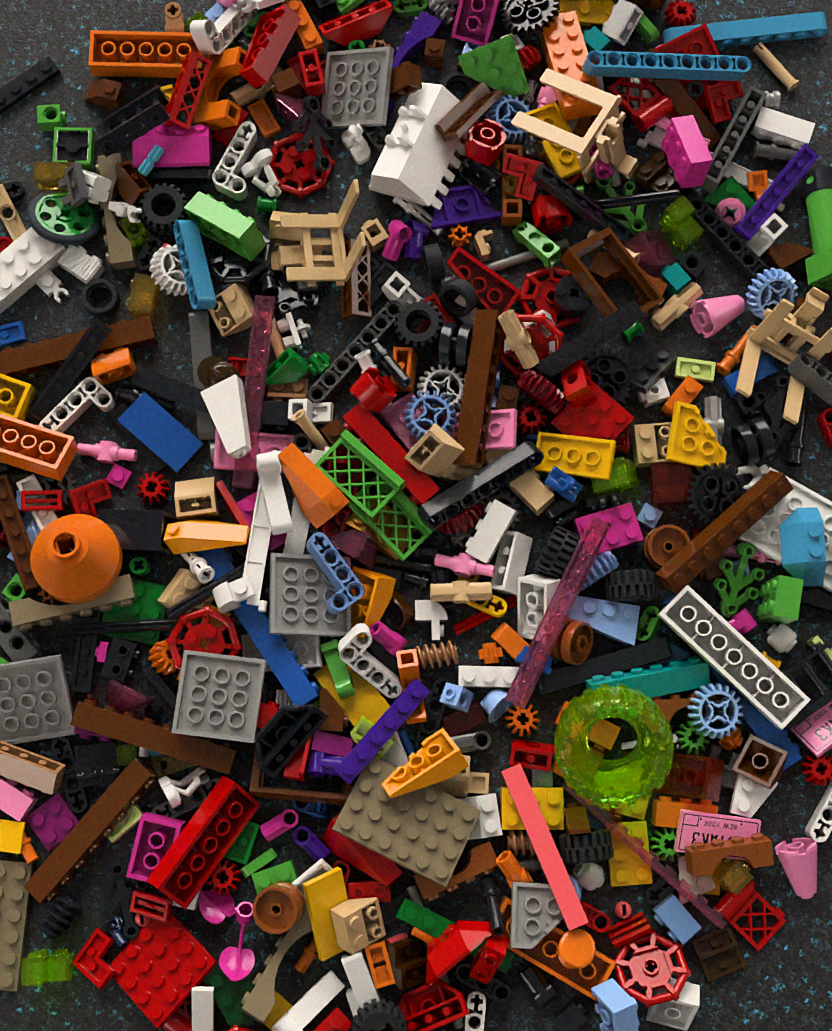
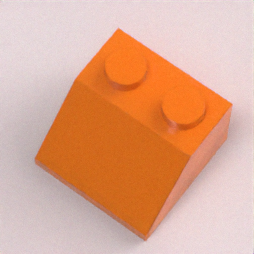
[90,347,136,386]

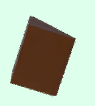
[732,735,789,789]

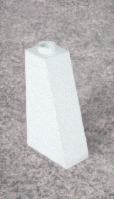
[200,374,252,459]
[341,949,387,1031]

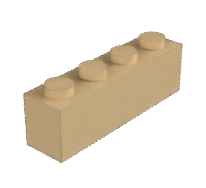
[483,449,555,516]

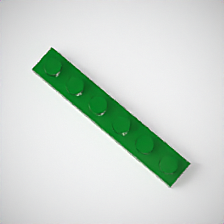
[395,897,515,973]

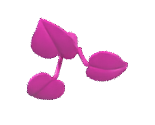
[199,890,255,982]

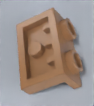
[267,378,309,402]

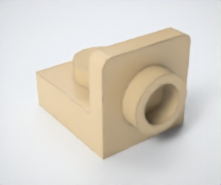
[473,230,493,262]

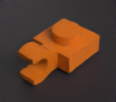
[746,170,768,202]

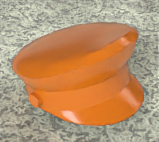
[558,928,596,969]

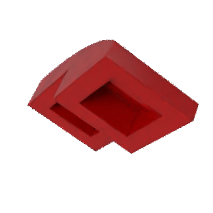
[213,104,249,148]

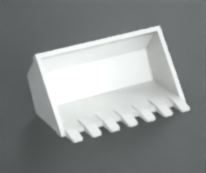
[368,83,479,209]

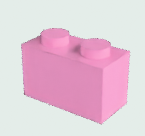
[0,778,38,822]

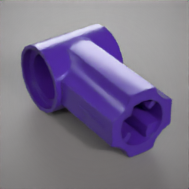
[404,220,429,261]
[307,751,345,777]
[293,825,330,862]

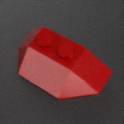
[318,0,393,47]
[426,920,492,987]
[390,979,470,1031]

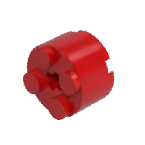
[465,119,507,166]
[531,194,573,234]
[350,367,397,413]

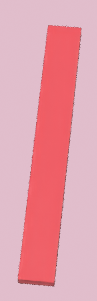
[501,764,588,931]

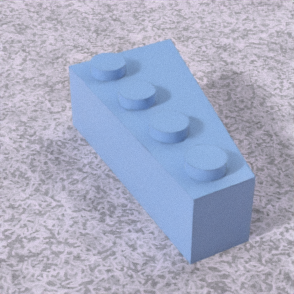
[558,593,640,647]
[591,978,640,1031]

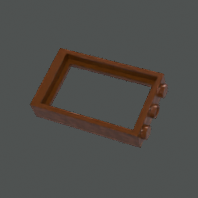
[560,227,665,331]
[249,731,356,805]

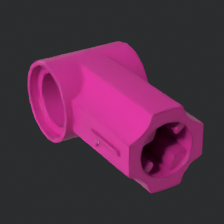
[589,141,613,180]
[382,219,412,261]
[728,608,757,635]
[369,621,408,658]
[260,808,301,842]

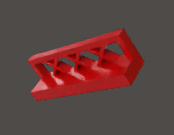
[162,50,213,131]

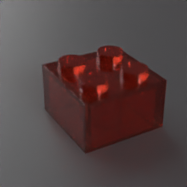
[647,462,693,507]

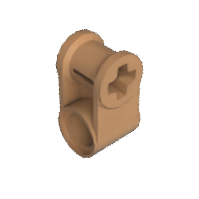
[165,2,186,32]

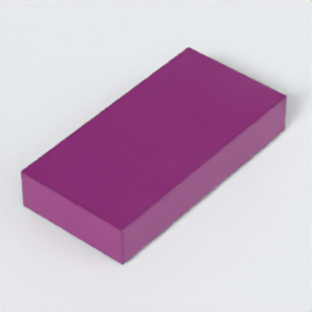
[309,730,353,757]

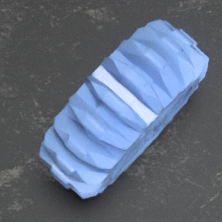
[745,268,798,320]
[688,683,743,739]

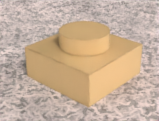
[468,772,489,794]

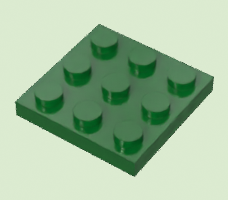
[100,576,167,645]

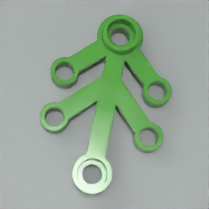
[596,176,647,236]
[713,541,765,618]

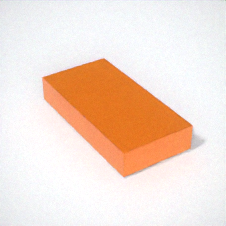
[247,98,281,140]

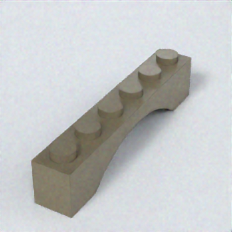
[96,153,137,270]
[9,574,137,631]
[240,900,313,1024]

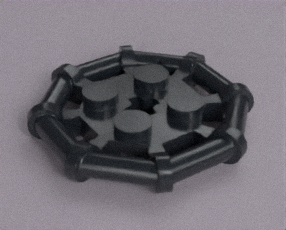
[207,227,274,286]

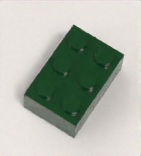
[204,966,255,1028]

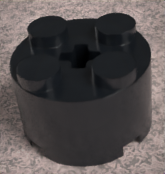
[553,274,592,318]

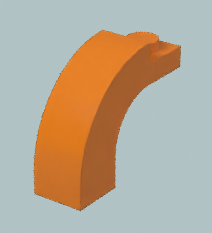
[396,648,427,724]

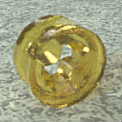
[503,174,519,194]

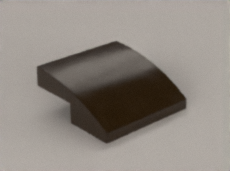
[691,925,747,983]
[389,936,427,990]

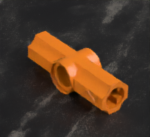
[495,850,533,889]

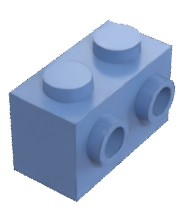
[652,894,702,944]

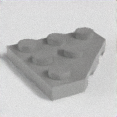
[510,882,576,949]

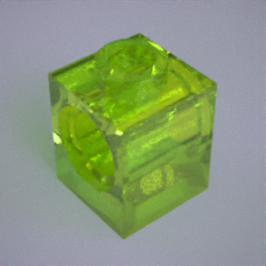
[119,213,149,247]

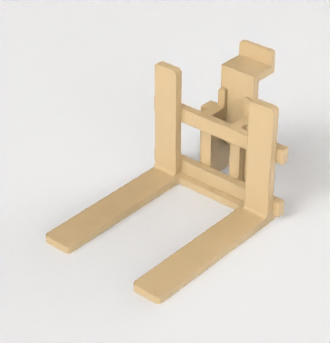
[511,68,639,184]
[270,179,366,286]
[735,287,832,425]

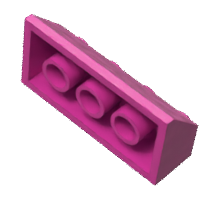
[132,124,212,168]

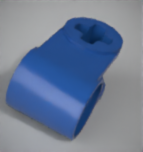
[292,800,330,819]

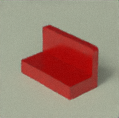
[283,736,312,781]

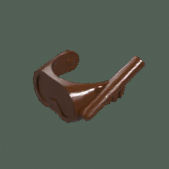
[390,591,415,632]

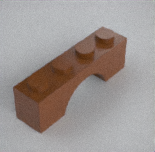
[501,145,522,226]
[588,250,668,305]
[642,693,728,725]
[684,833,774,877]
[412,841,497,901]

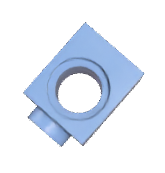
[440,682,474,713]

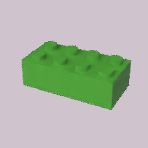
[184,191,266,262]

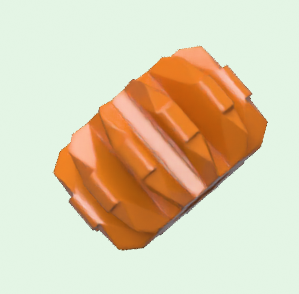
[148,640,183,675]
[505,702,540,737]

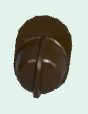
[197,356,242,387]

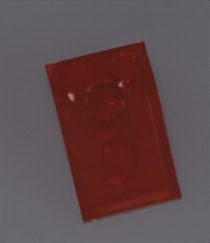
[653,753,724,802]

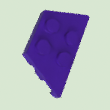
[430,185,502,230]

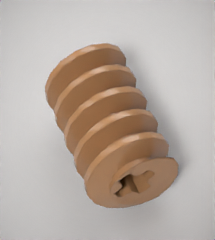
[415,640,458,670]
[507,830,535,856]

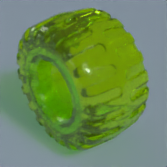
[553,683,674,809]

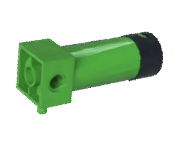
[802,166,832,291]

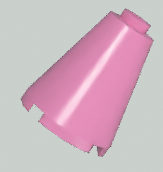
[690,295,745,338]
[775,838,817,899]

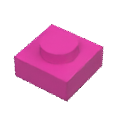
[106,463,133,490]
[95,641,111,663]

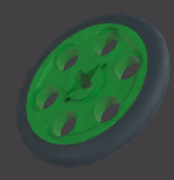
[27,189,102,245]

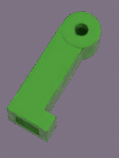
[512,221,561,270]
[320,639,356,700]

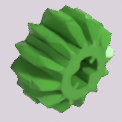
[675,720,710,755]
[650,827,681,862]

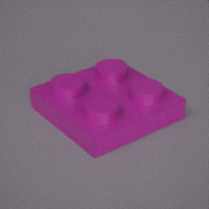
[25,792,80,851]

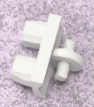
[277,312,311,351]

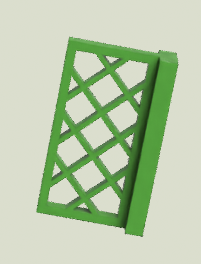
[315,429,406,519]
[347,475,436,562]

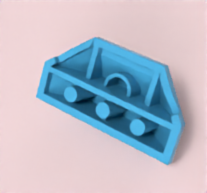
[779,507,826,587]

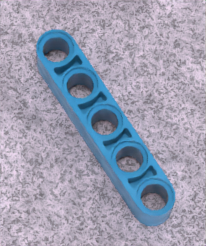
[173,220,216,310]

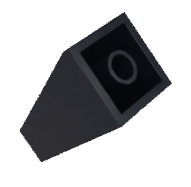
[96,509,180,557]

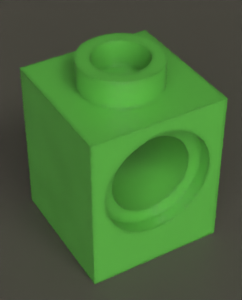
[37,104,67,131]
[1,573,35,603]

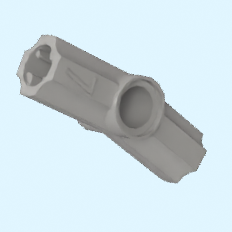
[703,396,724,446]

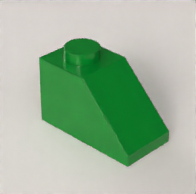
[262,347,309,385]

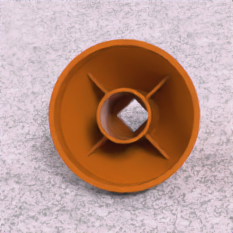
[30,514,123,603]

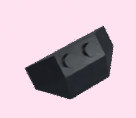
[254,704,328,779]

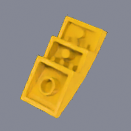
[313,650,390,727]

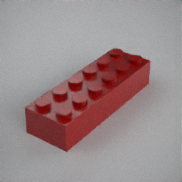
[342,402,440,508]
[146,776,261,910]

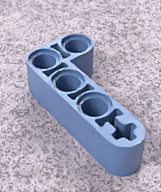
[306,532,364,615]

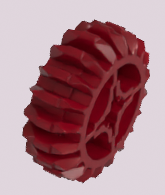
[517,370,566,414]
[437,501,483,535]

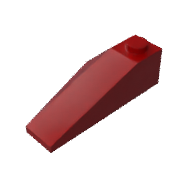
[322,813,403,887]

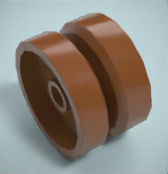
[641,524,691,569]
[545,616,593,666]
[253,881,305,934]

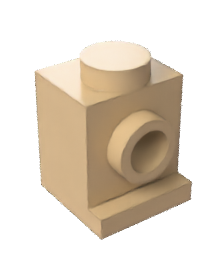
[361,218,389,253]

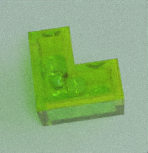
[659,195,704,251]
[591,457,640,494]
[21,949,74,986]

